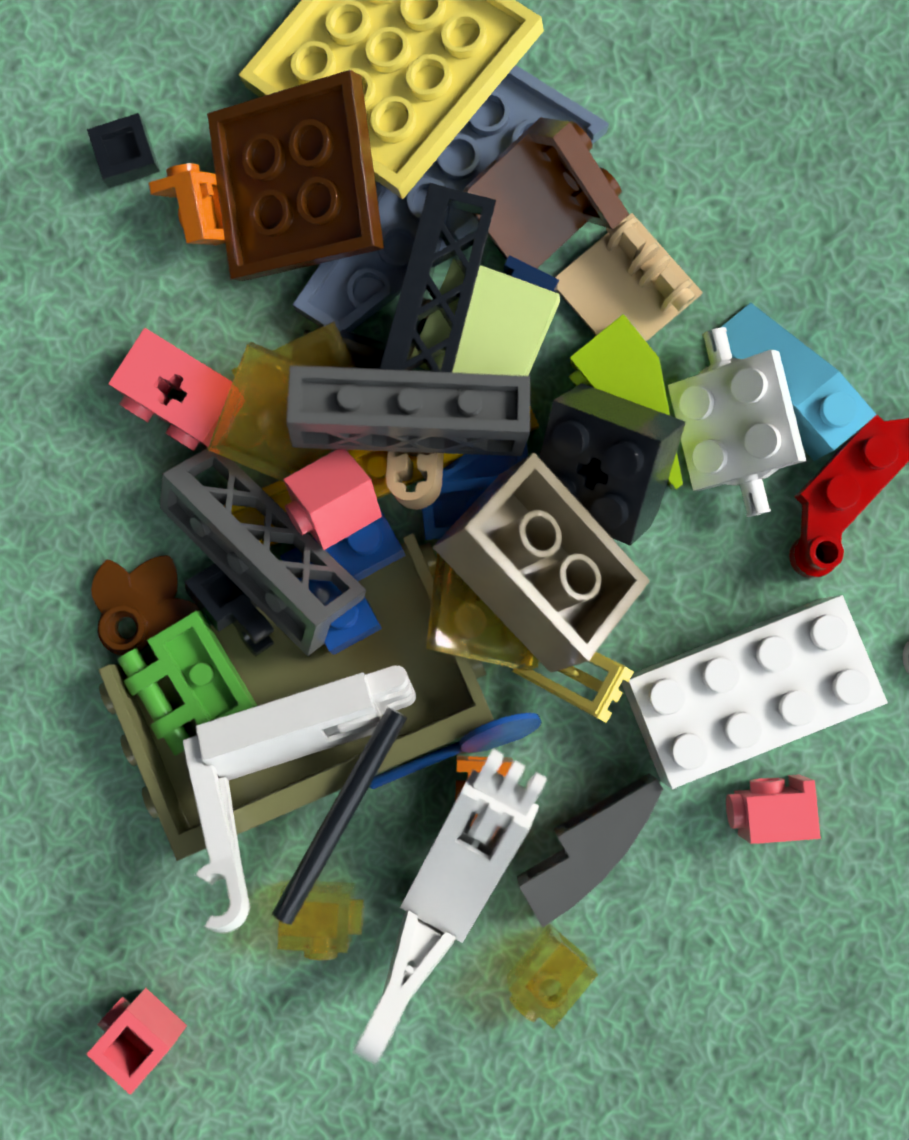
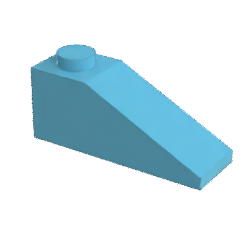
[720,303,877,461]

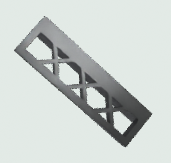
[287,366,530,456]
[160,444,366,656]

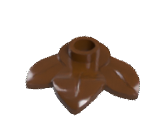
[91,555,201,655]

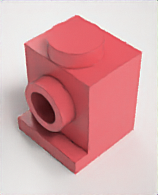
[726,775,821,844]

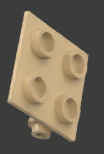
[555,213,703,342]

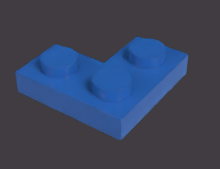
[280,507,406,655]

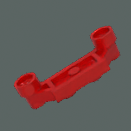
[789,415,909,578]

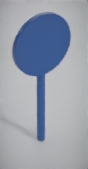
[369,713,541,789]

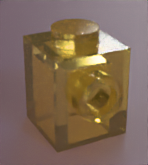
[277,880,364,960]
[507,924,598,1029]

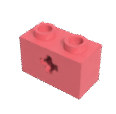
[108,328,248,451]

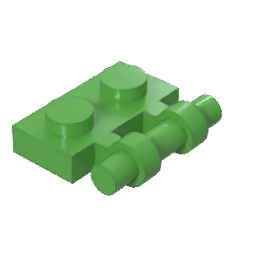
[117,611,257,756]

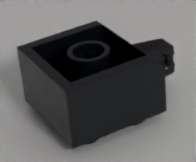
[539,383,686,546]

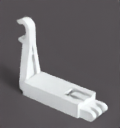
[183,665,416,933]
[354,749,547,1065]

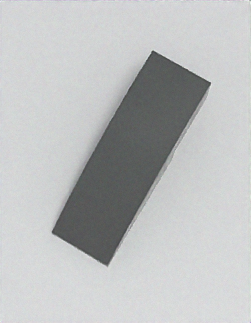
[517,773,663,928]

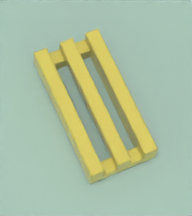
[512,647,634,723]

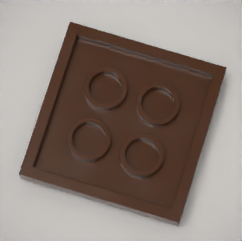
[207,70,384,281]

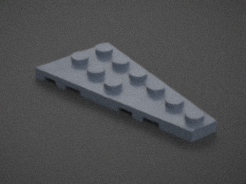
[293,65,609,337]

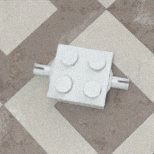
[668,327,806,517]

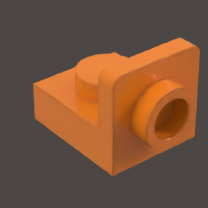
[148,163,225,245]

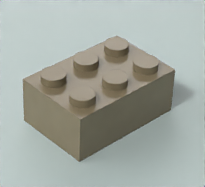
[433,453,650,673]

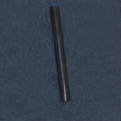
[272,707,407,925]

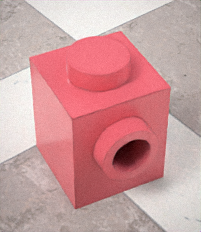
[283,449,382,550]
[86,988,187,1095]

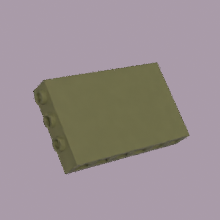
[98,533,494,861]

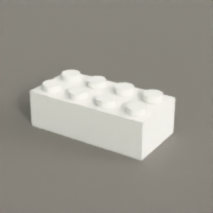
[622,595,888,789]

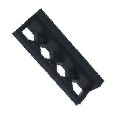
[380,183,496,373]

